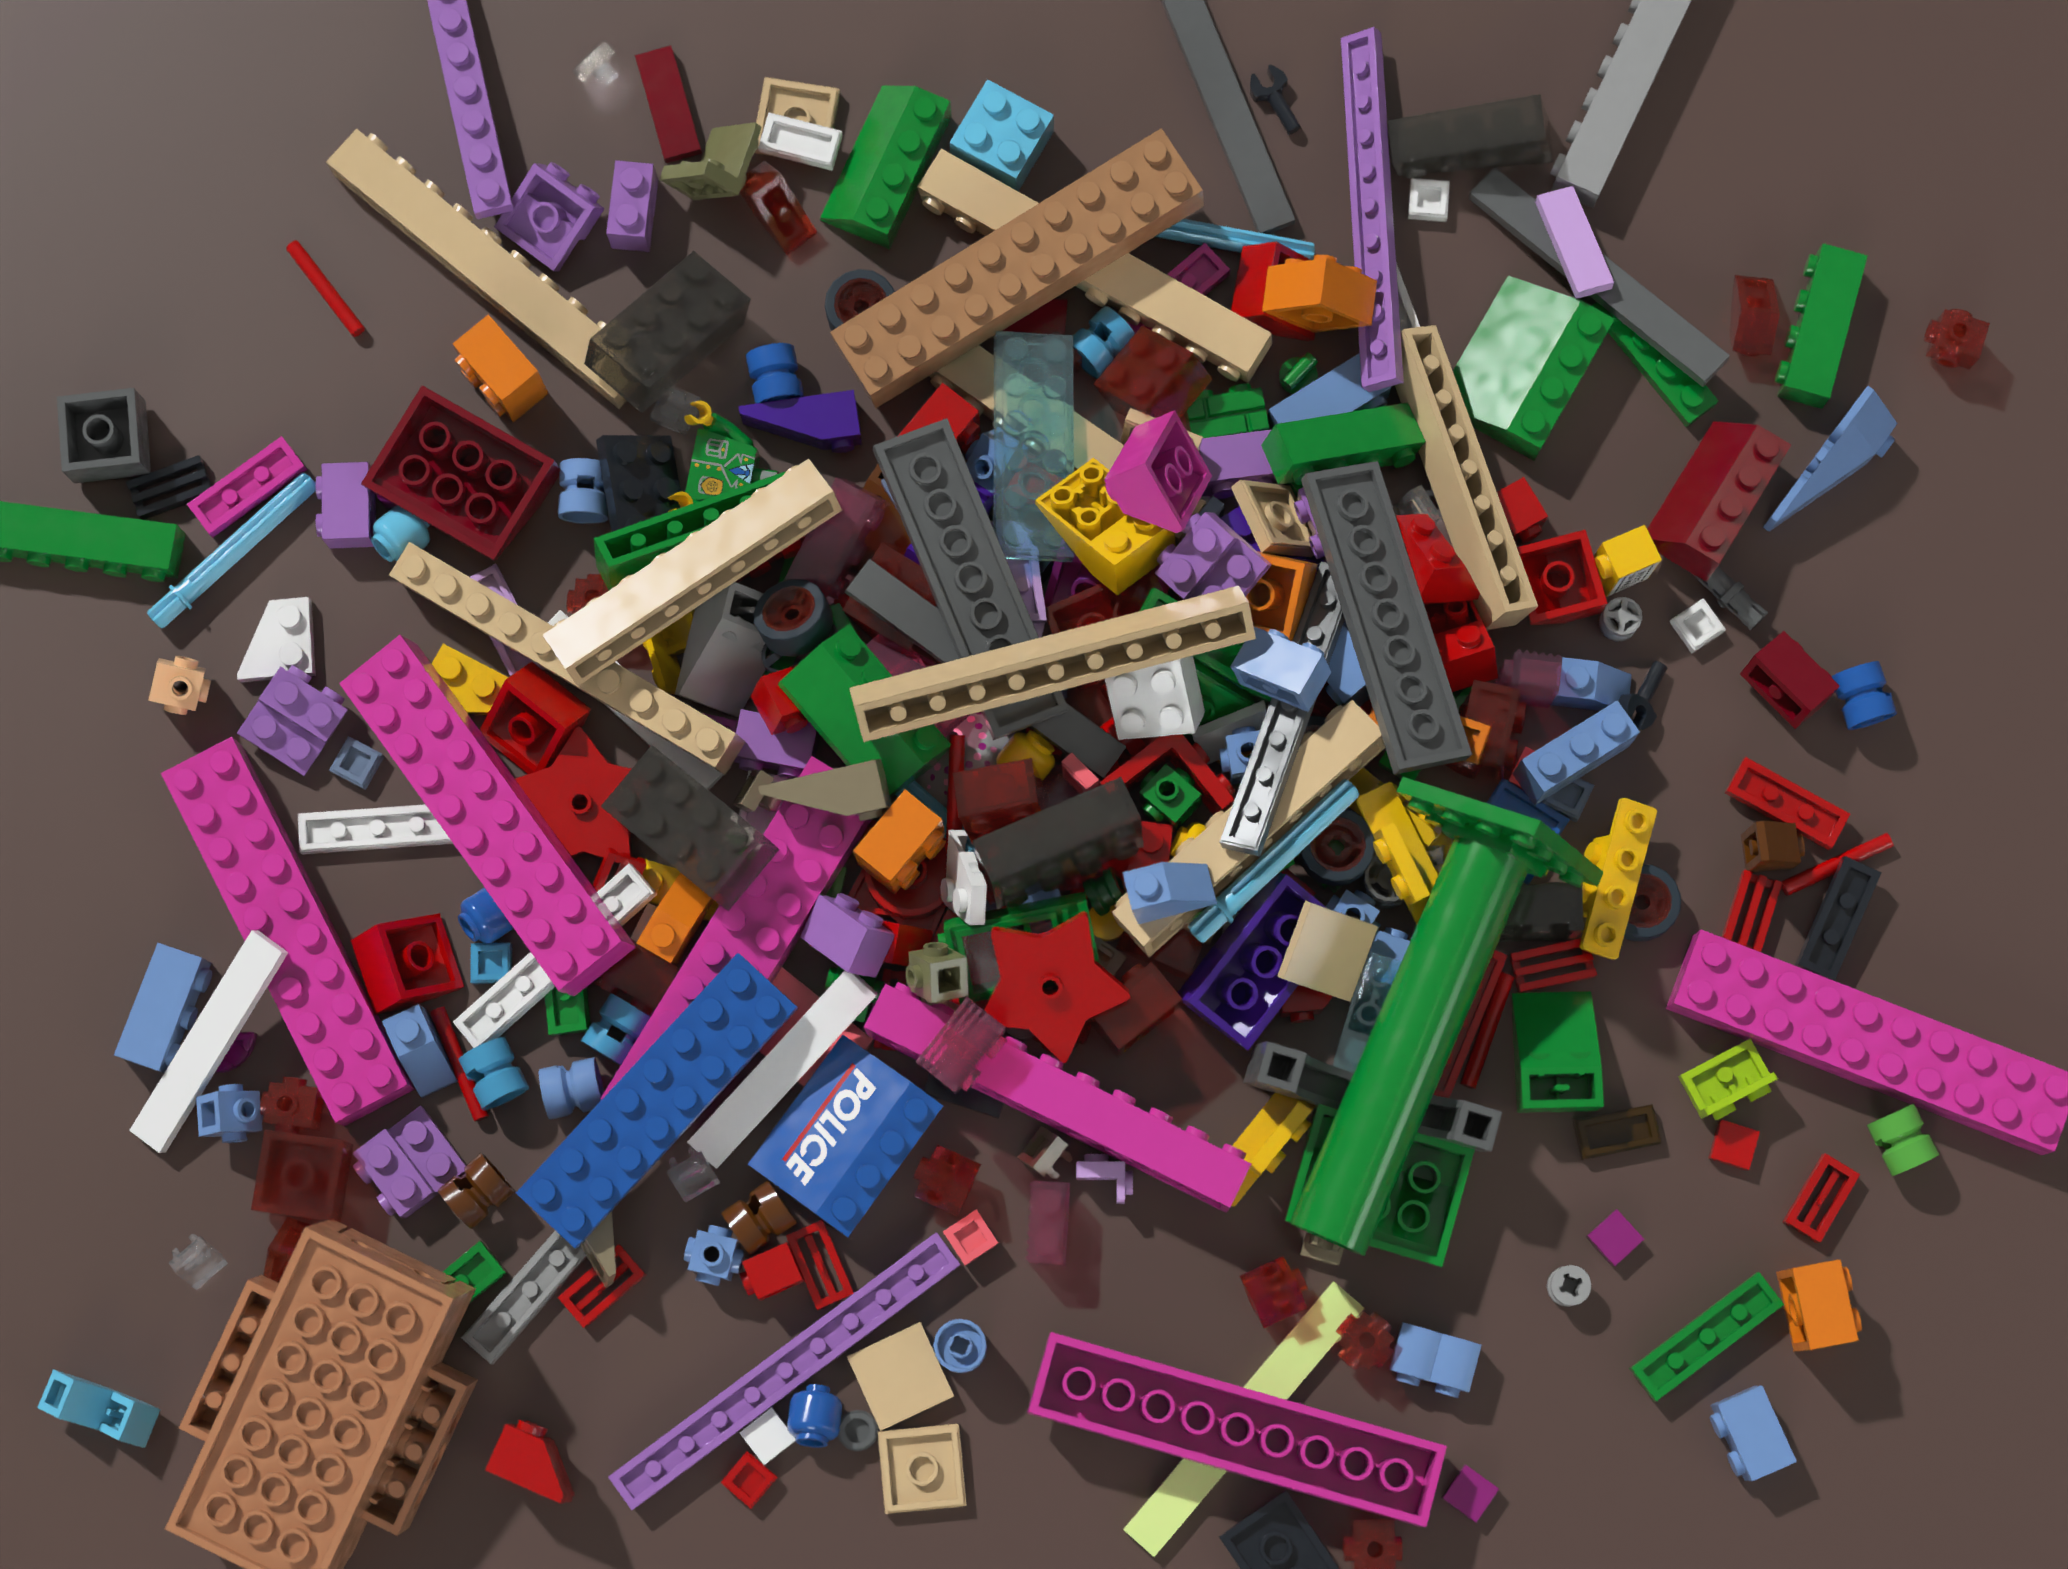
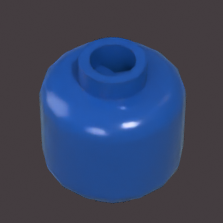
[458,887,514,944]
[787,1384,843,1448]

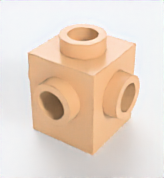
[148,656,211,715]

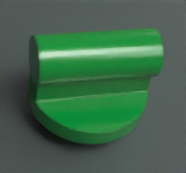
[1279,352,1318,394]

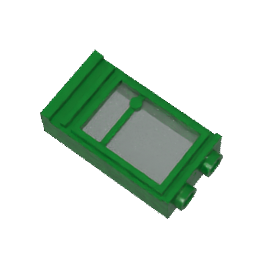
[937,891,1100,1007]

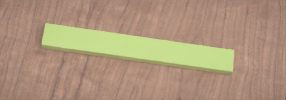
[1123,1281,1364,1557]

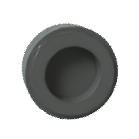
[838,1410,879,1451]

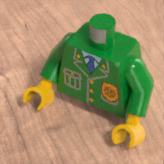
[668,400,779,512]

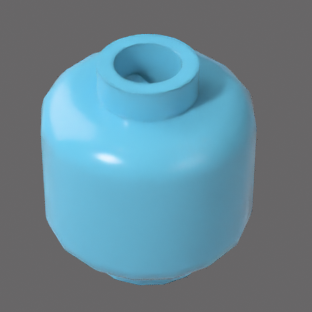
[371,505,430,562]

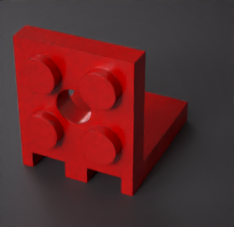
[1099,734,1235,815]

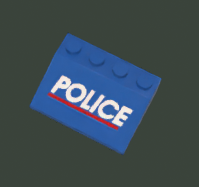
[748,1034,943,1237]

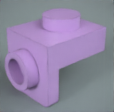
[1076,1154,1133,1204]

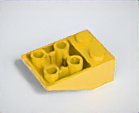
[1035,457,1176,596]

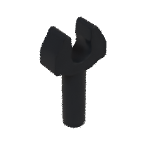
[1250,65,1301,135]
[1618,661,1667,730]

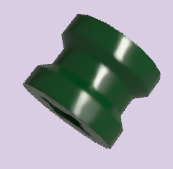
[1082,866,1127,917]

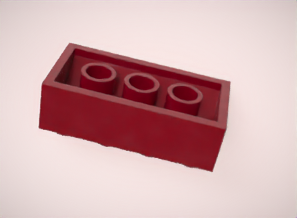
[1647,421,1791,582]

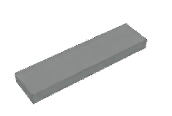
[461,1230,587,1365]

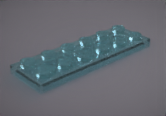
[994,331,1074,562]

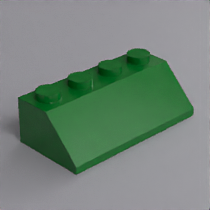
[820,86,951,250]
[778,625,951,798]

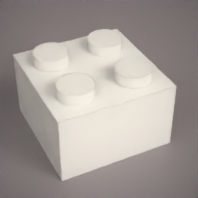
[1105,656,1205,740]

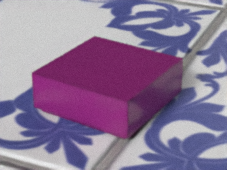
[1586,1209,1644,1267]
[1441,1464,1499,1522]

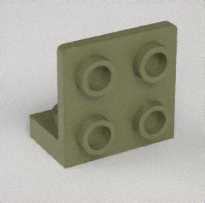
[659,122,762,200]

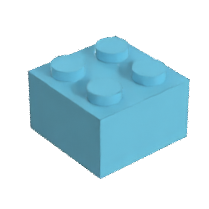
[949,79,1054,191]

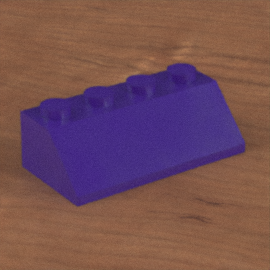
[1175,873,1326,1050]

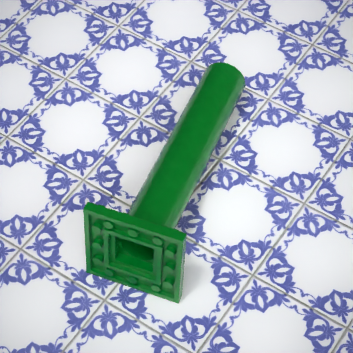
[1289,777,1604,1256]

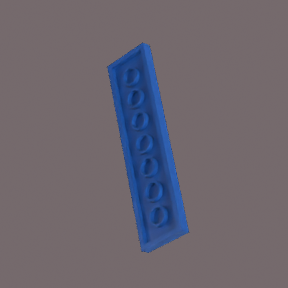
[516,953,798,1249]

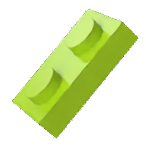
[1678,1038,1778,1121]

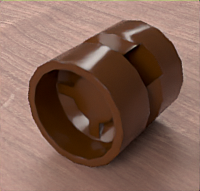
[438,1153,515,1229]
[721,1180,797,1256]

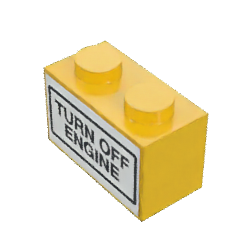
[1594,525,1662,597]

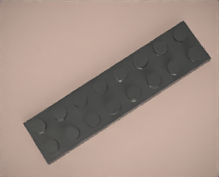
[872,418,1068,741]
[1301,461,1472,775]

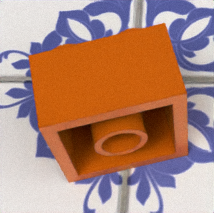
[1262,255,1377,333]
[452,314,549,422]
[1246,551,1318,641]
[853,789,946,895]
[1776,1259,1862,1352]

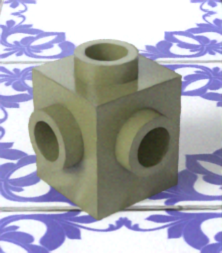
[906,942,968,1004]

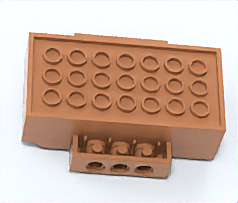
[165,1219,478,1569]

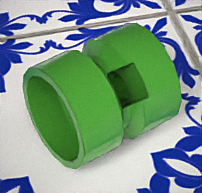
[1866,1104,1940,1176]

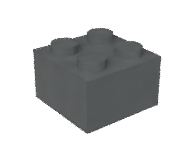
[56,388,151,484]

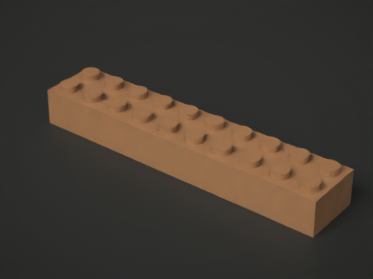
[830,128,1204,408]

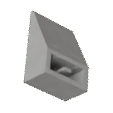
[675,582,789,717]

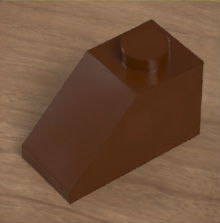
[1741,821,1805,873]

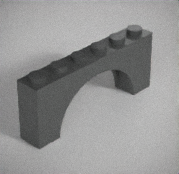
[1243,1041,1502,1152]

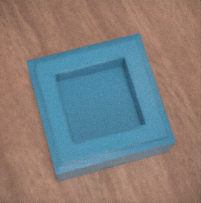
[470,943,512,984]

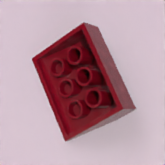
[361,385,560,561]

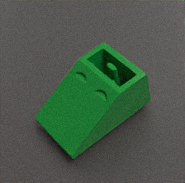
[1511,991,1604,1113]

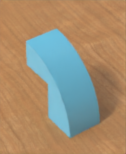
[38,1369,161,1448]

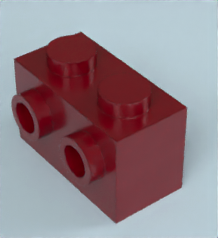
[1740,631,1840,729]

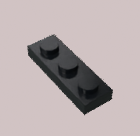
[1795,856,1882,981]

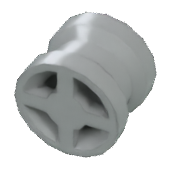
[1599,597,1642,642]
[1547,1265,1591,1307]

